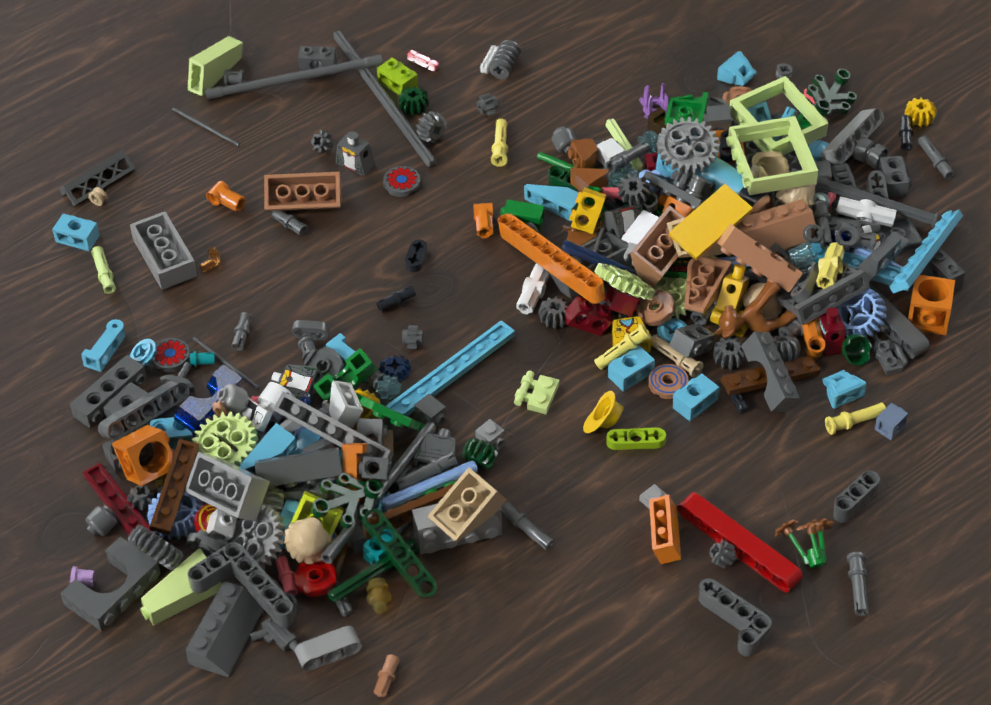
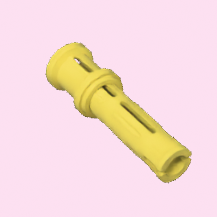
[491,119,508,167]
[594,323,651,370]
[825,402,886,435]

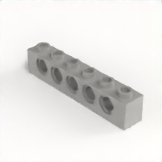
[273,391,394,469]

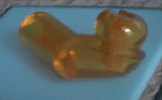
[199,247,221,272]

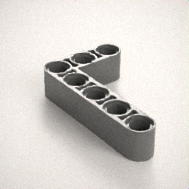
[188,542,295,627]

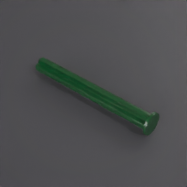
[328,538,420,603]

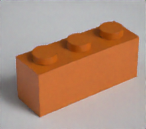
[649,495,681,564]

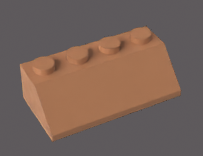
[264,172,341,211]
[736,199,816,253]
[630,205,685,288]

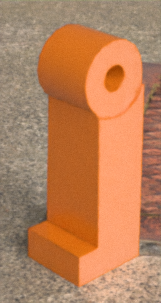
[342,443,368,502]

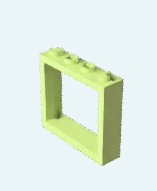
[729,76,828,155]
[726,116,818,195]

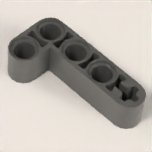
[698,578,772,657]

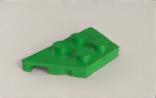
[665,92,709,125]
[355,392,425,431]

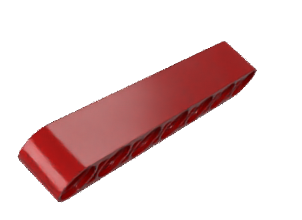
[677,492,803,592]

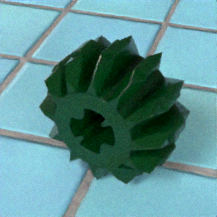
[398,86,429,116]
[462,438,498,470]

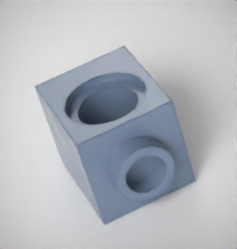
[875,403,908,440]

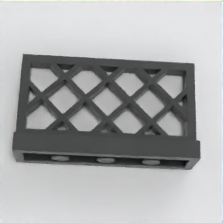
[777,261,870,325]

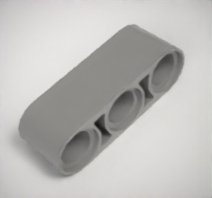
[295,626,362,671]

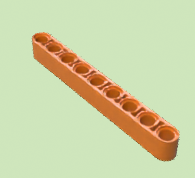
[498,214,606,303]

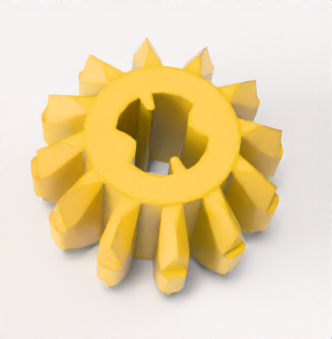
[905,97,937,127]

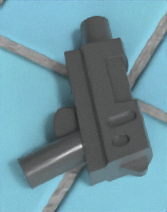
[250,617,299,652]

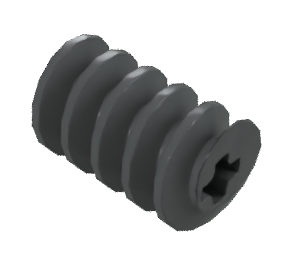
[489,40,521,79]

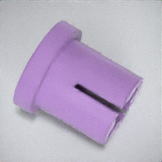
[70,566,95,587]

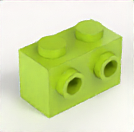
[377,58,418,95]

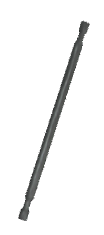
[172,107,240,146]
[589,222,606,265]
[193,336,259,389]

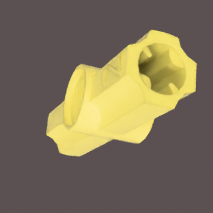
[816,242,845,289]

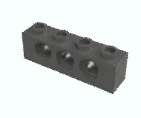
[70,355,147,428]

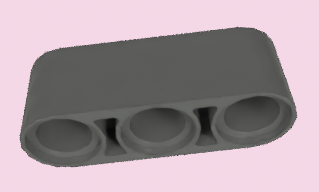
[833,470,880,523]

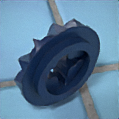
[379,355,411,382]

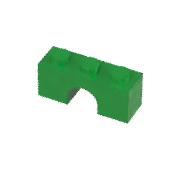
[313,348,378,404]

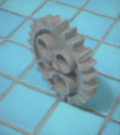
[657,117,720,174]
[227,505,286,571]

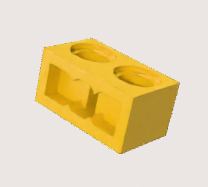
[569,187,606,234]

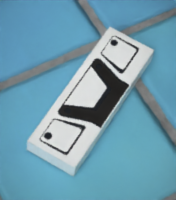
[235,397,272,432]

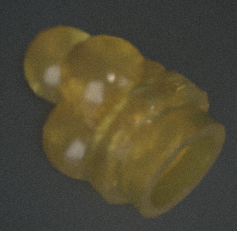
[367,578,391,614]

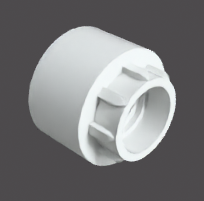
[257,382,296,423]

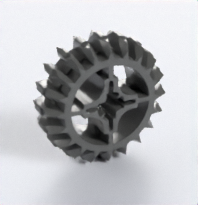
[128,525,184,570]

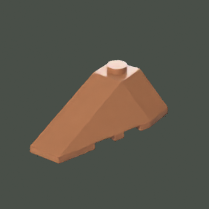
[684,256,732,313]

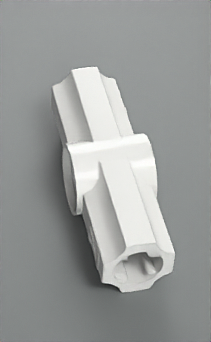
[836,196,896,227]
[517,263,550,315]

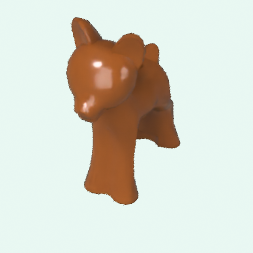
[714,281,797,338]

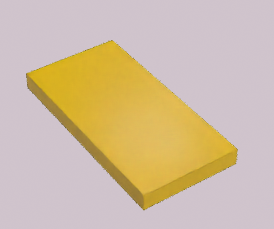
[669,184,753,261]

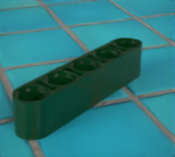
[362,508,437,599]

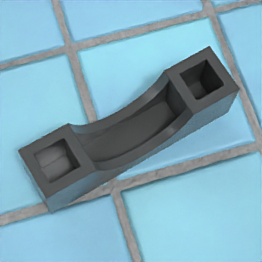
[741,332,800,412]

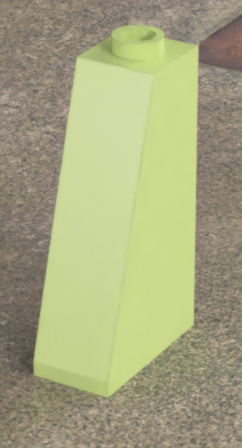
[188,36,243,96]
[140,549,222,626]

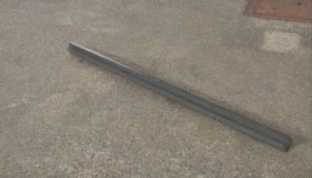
[333,30,436,167]

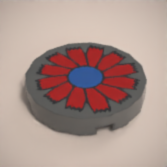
[383,166,420,197]
[151,338,190,372]

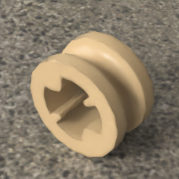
[88,187,108,206]

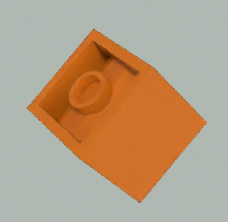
[908,275,955,335]
[112,425,175,486]

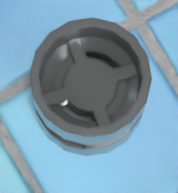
[853,137,888,169]

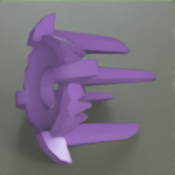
[639,83,669,119]

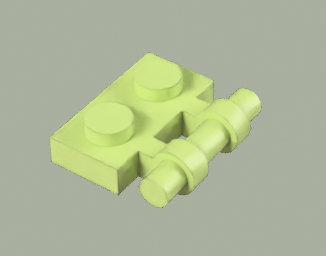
[514,371,559,414]

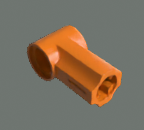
[206,181,246,212]
[473,203,493,238]
[801,317,825,359]

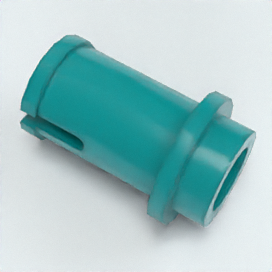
[190,351,215,367]

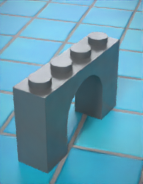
[60,537,160,631]

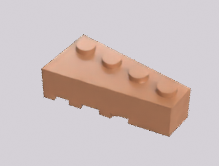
[717,223,803,292]

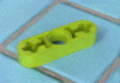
[606,428,666,450]

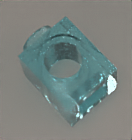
[788,241,818,268]

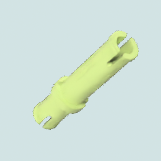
[91,246,116,294]

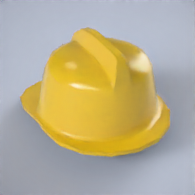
[583,391,623,433]

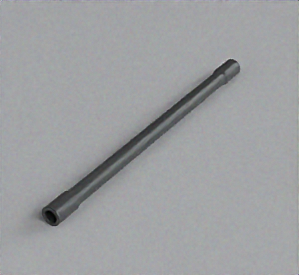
[205,54,383,100]
[321,422,437,564]

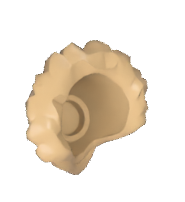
[751,151,789,191]
[775,183,817,206]
[742,283,784,319]
[284,517,333,564]

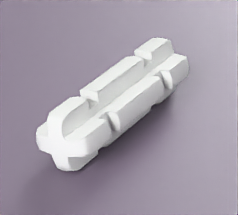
[480,45,499,74]

